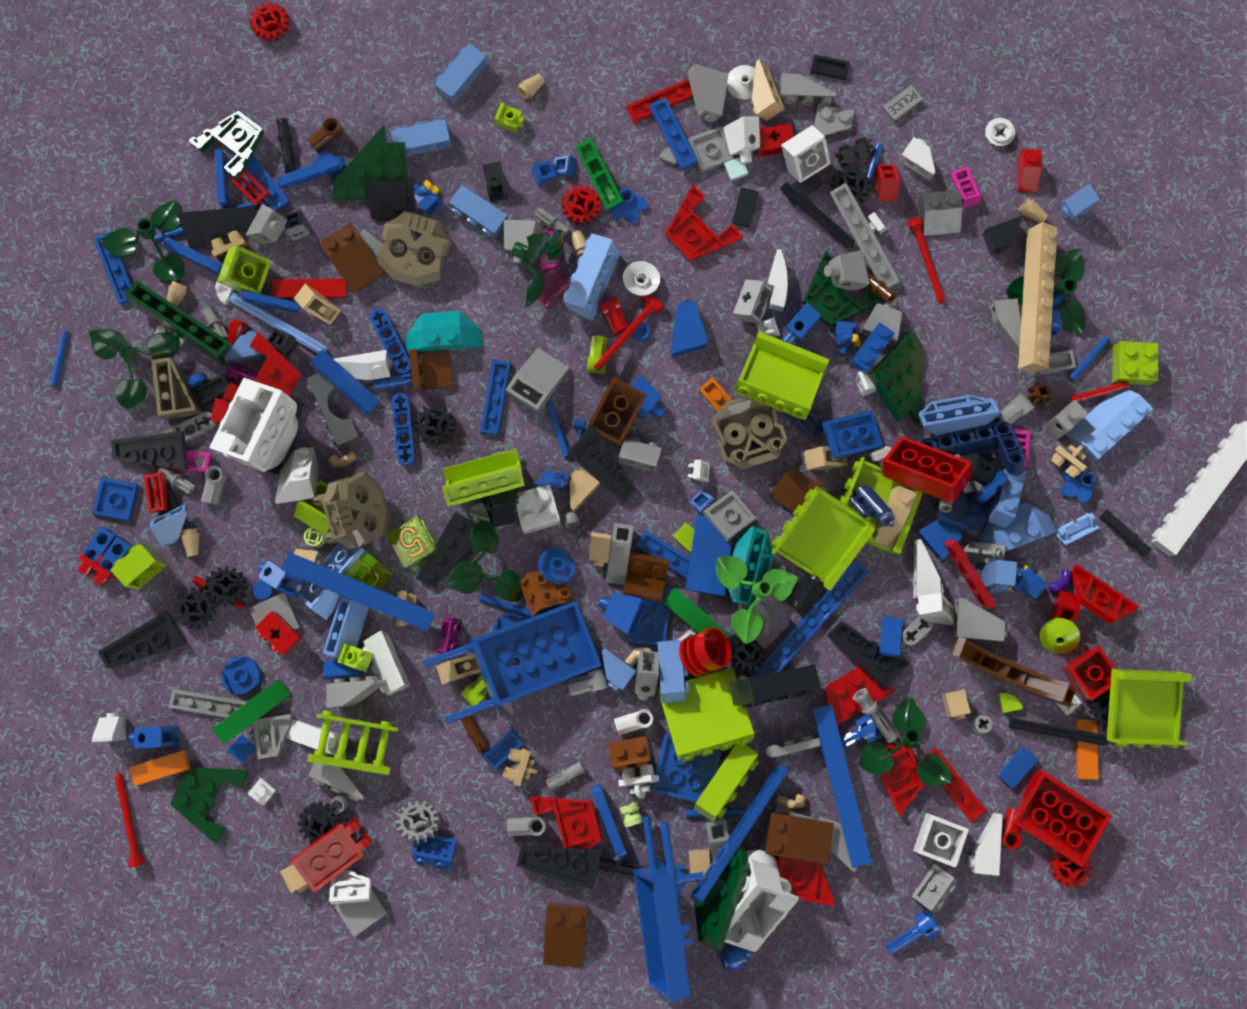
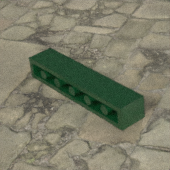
[125,280,232,365]

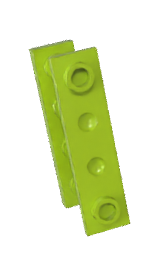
[307,711,398,775]

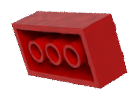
[883,436,972,504]

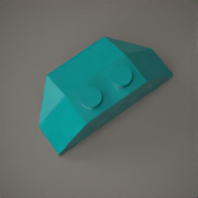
[406,310,482,354]
[729,526,774,607]

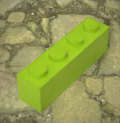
[694,743,759,823]

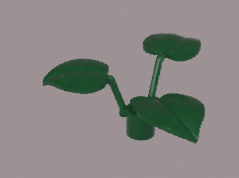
[100,200,185,282]
[511,229,565,307]
[1006,249,1086,333]
[89,329,180,409]
[446,520,522,602]
[858,697,952,787]

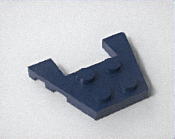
[936,494,994,536]

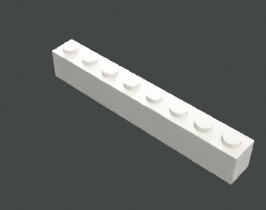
[1151,421,1247,557]

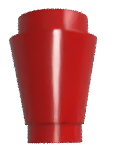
[228,319,248,346]

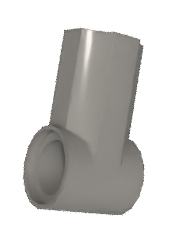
[995,393,1035,424]
[201,466,228,505]
[567,669,608,696]
[507,816,548,836]

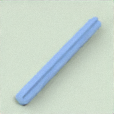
[229,293,328,353]

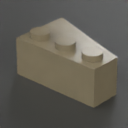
[151,357,202,420]

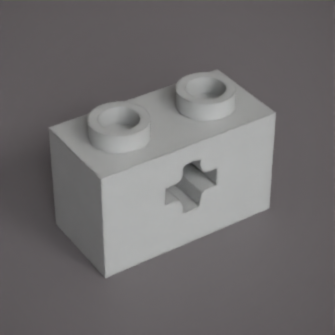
[733,279,773,324]

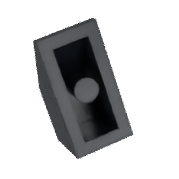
[982,216,1022,255]

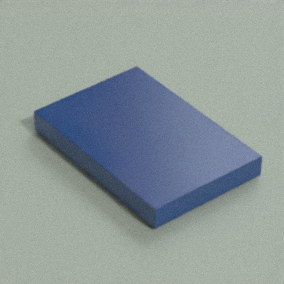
[822,411,884,459]
[627,589,672,646]

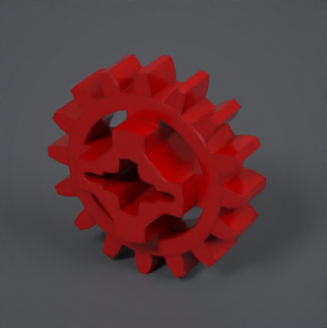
[249,1,290,42]
[561,184,601,226]
[1048,851,1094,888]

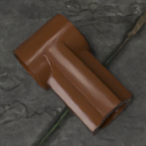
[306,118,343,153]

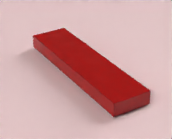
[626,78,693,123]
[271,278,347,299]
[944,539,996,609]
[922,747,987,823]

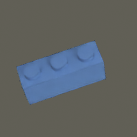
[434,43,488,104]
[391,119,452,156]
[449,185,509,238]
[987,469,1027,528]
[982,560,1017,594]
[323,597,369,658]
[658,640,689,703]

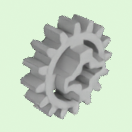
[395,800,440,844]

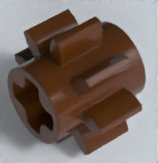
[1027,382,1052,407]

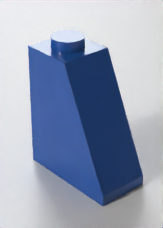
[670,300,708,358]

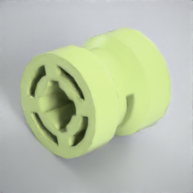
[304,527,327,548]
[620,802,643,827]

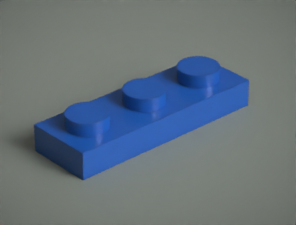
[850,322,895,375]

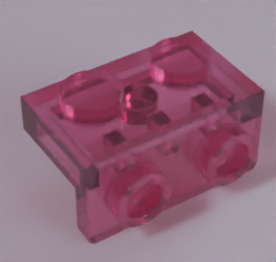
[538,264,571,310]

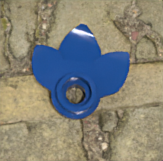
[611,188,648,224]
[1060,469,1097,503]
[534,471,570,488]

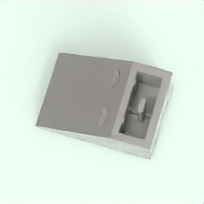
[506,348,570,414]

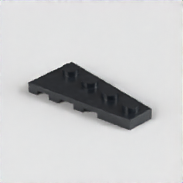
[566,424,637,503]
[111,431,188,470]
[98,611,186,669]

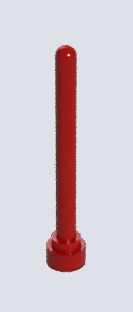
[907,217,945,304]
[115,773,146,868]

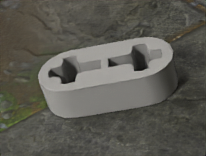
[901,616,934,645]

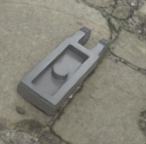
[765,735,821,758]

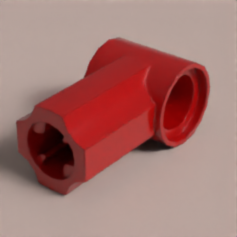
[598,295,628,335]
[1001,808,1022,849]

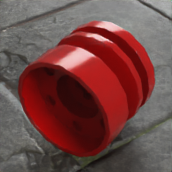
[679,627,732,677]

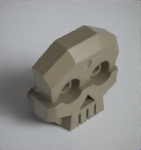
[377,211,452,286]
[710,397,787,470]
[313,471,389,549]

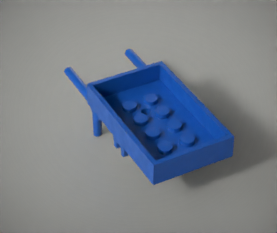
[423,601,602,725]
[633,816,704,1001]

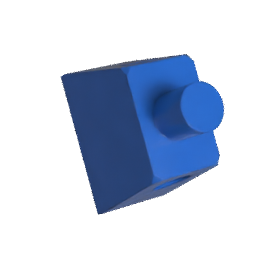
[782,303,821,344]
[631,375,666,420]
[915,520,963,561]
[258,561,306,599]
[599,593,648,636]
[127,726,179,749]

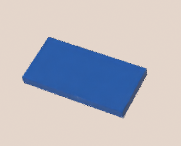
[685,515,732,597]

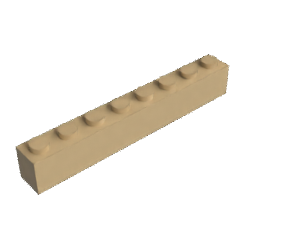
[1018,222,1057,374]

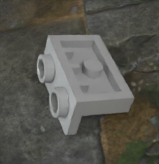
[912,864,957,914]

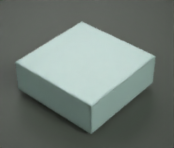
[724,157,748,181]

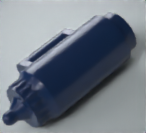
[849,485,895,527]

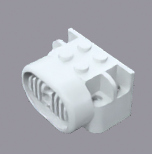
[209,378,298,472]
[725,850,799,952]

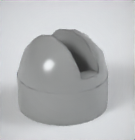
[564,512,580,528]
[330,796,348,813]

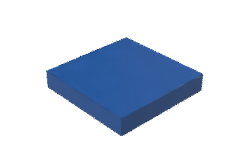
[92,477,140,522]

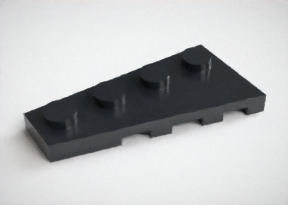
[176,206,257,249]
[416,512,477,588]
[827,621,910,691]
[516,846,603,889]

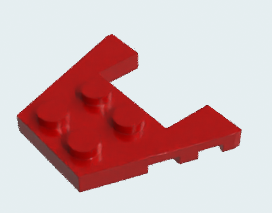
[665,185,743,262]
[222,332,301,400]
[531,796,603,848]

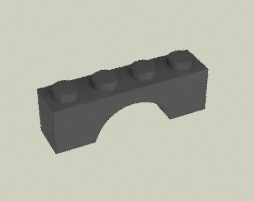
[307,373,362,449]

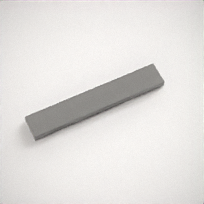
[830,183,900,288]

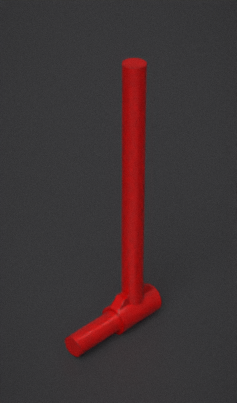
[594,294,665,371]

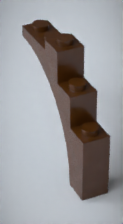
[952,637,1076,707]

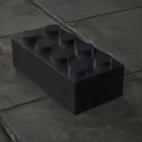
[729,664,821,709]

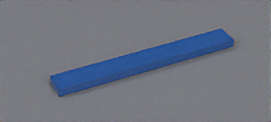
[281,552,435,632]
[753,559,870,676]
[812,704,872,868]
[690,766,789,902]

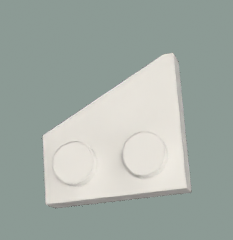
[329,870,372,904]

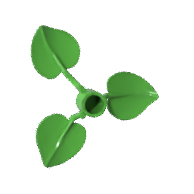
[716,556,798,644]

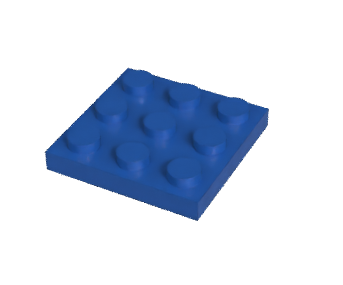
[651,733,722,802]

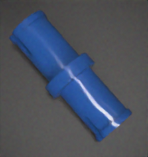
[373,373,413,391]

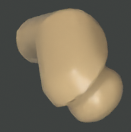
[328,451,358,468]
[625,647,651,667]
[776,794,806,809]

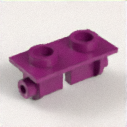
[226,363,259,383]
[437,617,462,655]

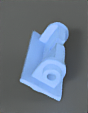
[1055,513,1100,545]

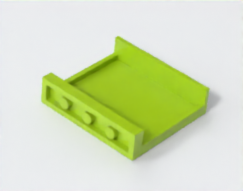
[734,332,829,420]
[442,449,525,507]
[839,457,923,555]
[771,486,876,591]
[658,667,754,762]
[1107,669,1192,748]

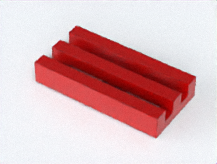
[231,169,271,207]
[144,472,169,513]

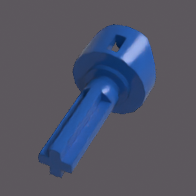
[840,715,881,749]
[885,910,941,955]

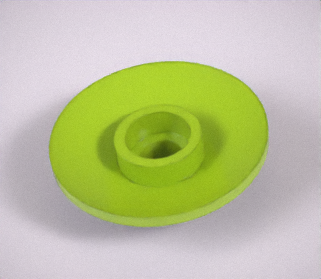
[1039,618,1080,654]

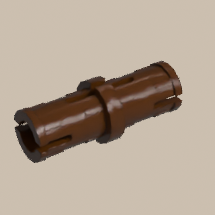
[867,273,897,303]
[460,716,489,753]

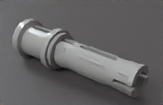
[852,688,898,743]

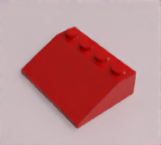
[1012,771,1112,867]

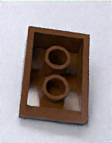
[319,222,384,294]
[587,376,647,445]
[765,812,834,864]
[543,902,588,967]

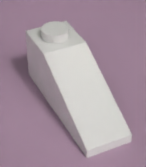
[334,350,390,380]
[913,539,944,599]
[286,719,341,755]
[968,813,1003,876]

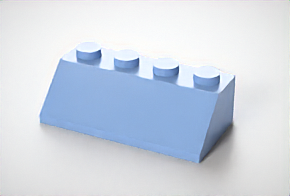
[563,233,620,321]
[1065,389,1153,463]
[299,543,376,620]

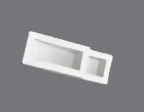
[767,249,788,312]

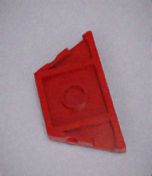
[1071,564,1139,624]
[825,667,895,725]
[865,744,925,816]
[776,856,834,906]

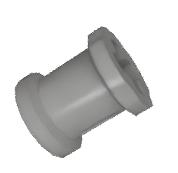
[971,715,992,733]

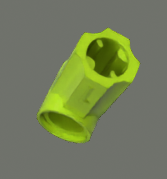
[587,336,608,375]
[461,675,488,706]

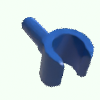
[573,418,585,439]

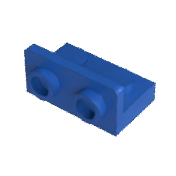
[412,835,457,870]

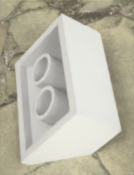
[275,447,319,504]
[363,631,411,695]

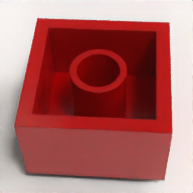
[1061,646,1116,701]

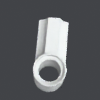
[614,709,654,735]

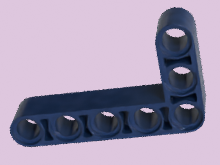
[920,421,1025,476]

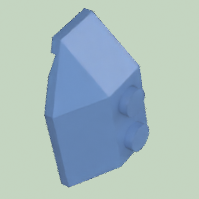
[919,395,1000,436]
[978,502,1057,552]

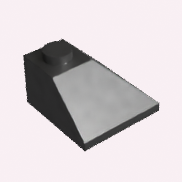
[752,593,790,650]

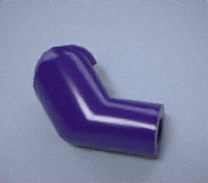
[1048,570,1072,594]

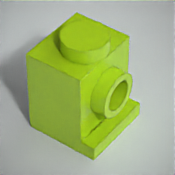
[494,102,525,133]
[338,643,373,672]

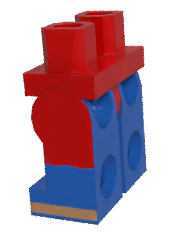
[78,526,134,586]

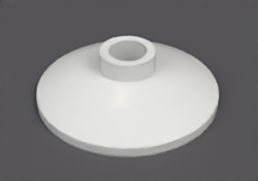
[727,65,755,100]
[623,261,660,296]

